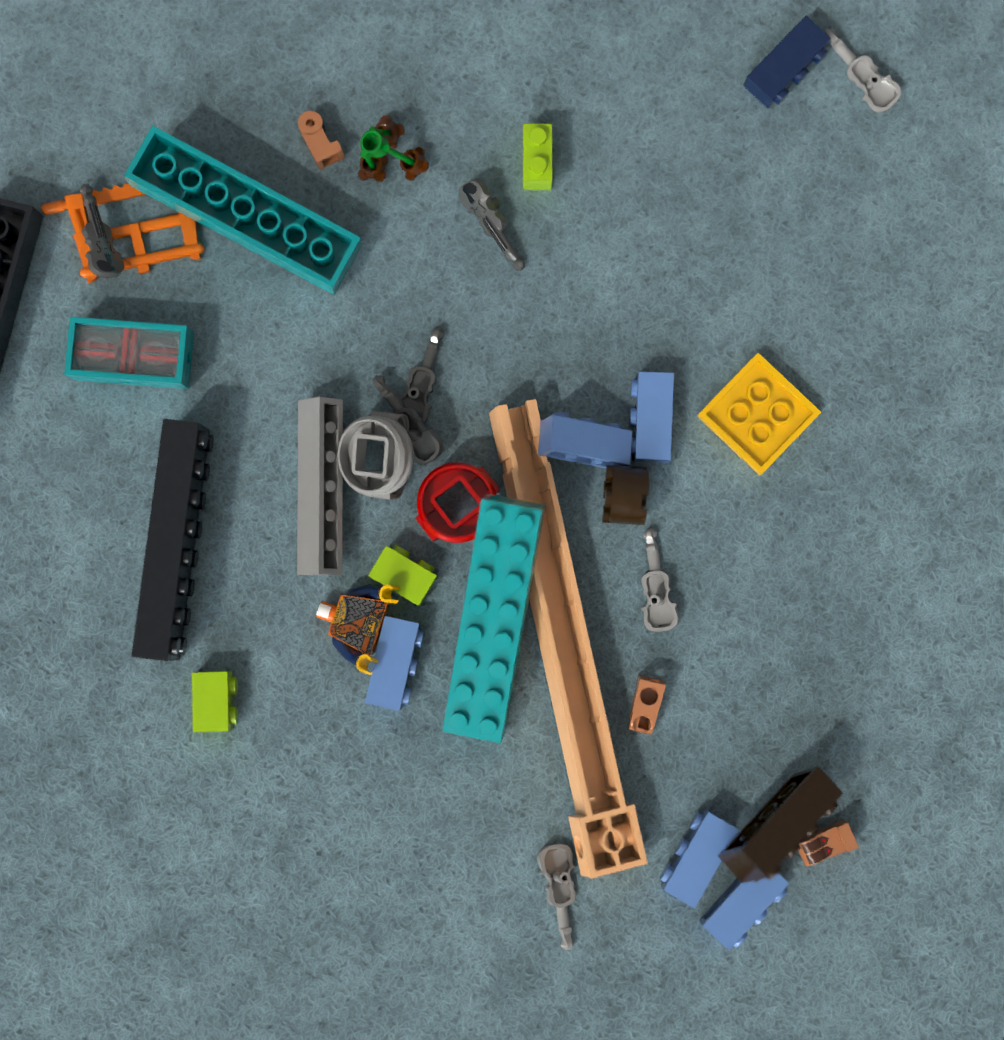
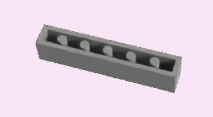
[297,397,343,576]

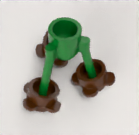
[358,115,429,182]

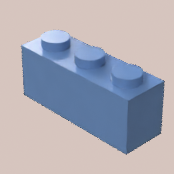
[629,371,674,463]
[538,412,632,468]
[365,616,425,711]
[660,809,739,909]
[699,873,790,951]

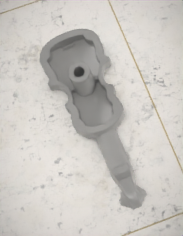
[824,29,901,113]
[641,528,680,632]
[537,843,576,951]

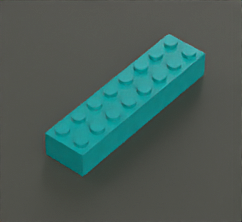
[124,125,361,295]
[442,494,546,744]

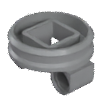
[337,411,414,500]

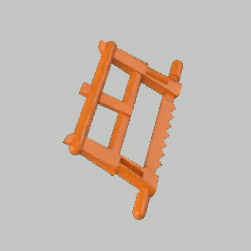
[41,183,205,284]

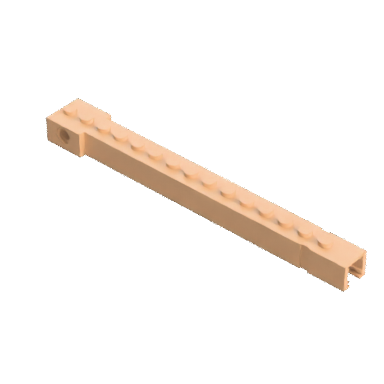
[489,399,648,879]

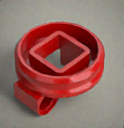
[415,462,500,543]

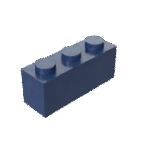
[743,16,831,108]

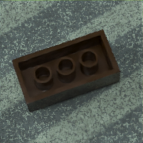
[718,766,843,883]

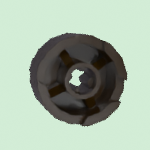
[602,465,649,525]

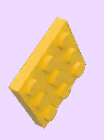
[697,353,821,476]

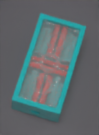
[64,317,194,389]

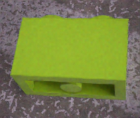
[523,124,552,190]
[368,544,438,606]
[192,671,238,733]

